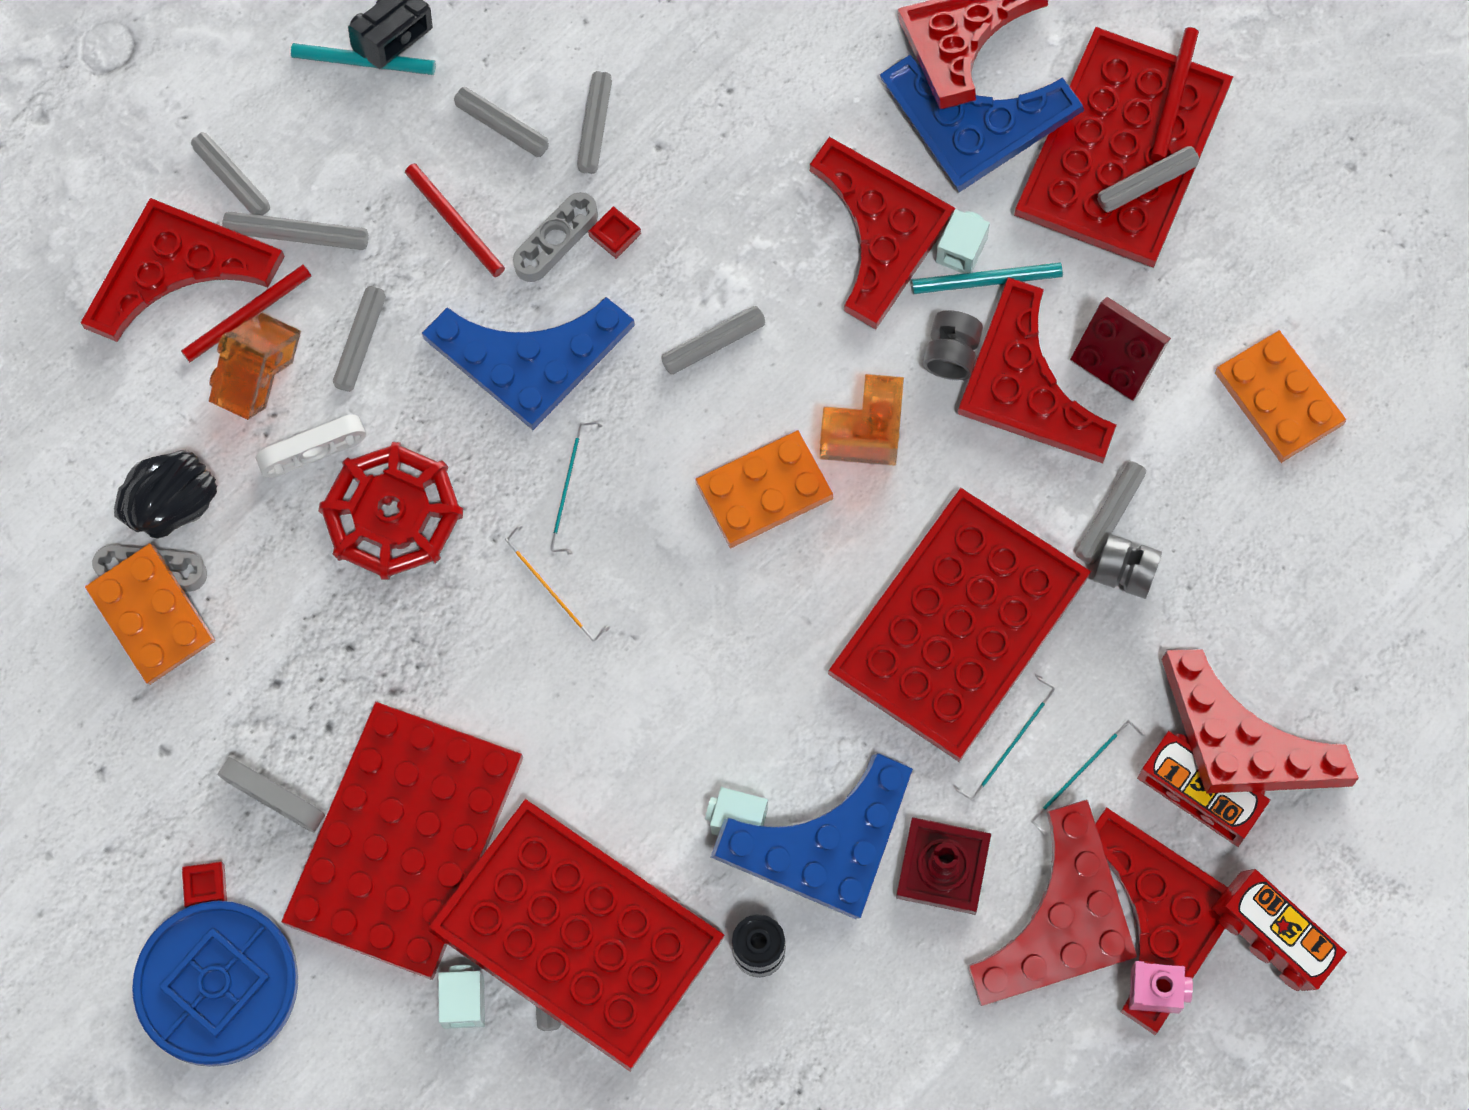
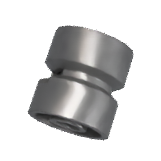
[923,310,983,380]
[1094,534,1162,599]

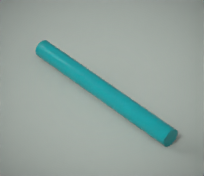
[291,43,436,75]
[912,262,1063,294]

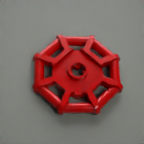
[318,442,464,580]

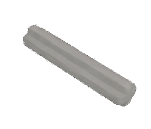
[577,71,612,174]
[454,87,549,157]
[191,132,270,216]
[1097,146,1200,212]
[333,286,386,392]
[662,306,765,374]
[1077,461,1146,564]

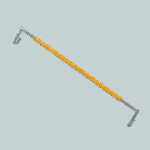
[505,525,611,641]

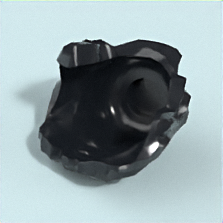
[114,450,217,539]

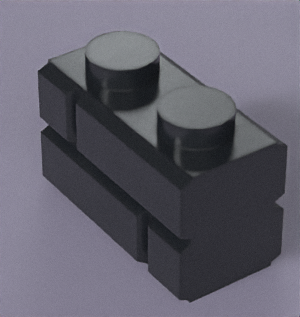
[348,0,433,69]

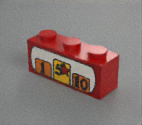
[1137,731,1271,847]
[1211,869,1347,991]

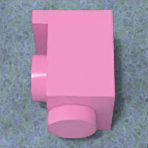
[1129,961,1193,1014]

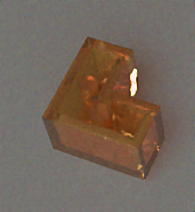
[209,313,301,420]
[820,374,904,466]

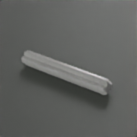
[222,212,369,250]

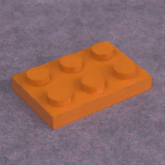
[1215,330,1347,463]
[695,430,833,549]
[85,543,215,685]

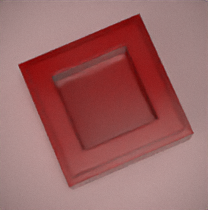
[588,206,641,259]
[182,862,227,908]

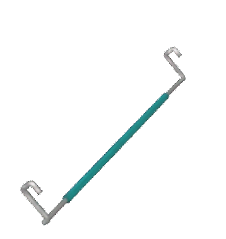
[551,422,603,555]
[954,674,1055,801]
[1031,721,1146,836]

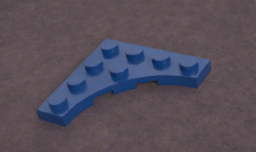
[880,55,1084,192]
[422,297,635,430]
[710,753,913,919]

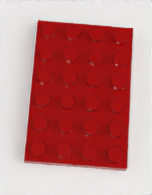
[1014,27,1233,268]
[828,487,1091,762]
[281,701,523,980]
[429,799,725,1072]

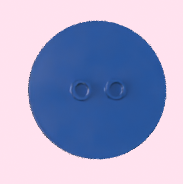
[132,901,298,1067]

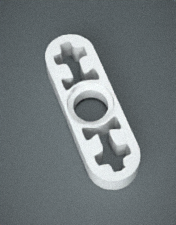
[256,415,366,478]

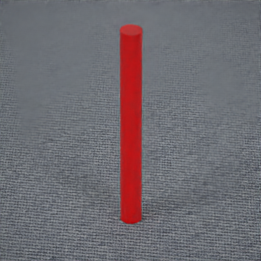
[1151,27,1199,161]
[405,163,505,277]
[181,264,312,363]

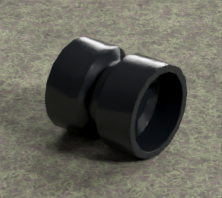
[732,914,786,978]

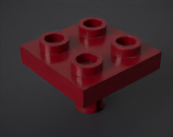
[1070,297,1171,401]
[896,817,991,915]

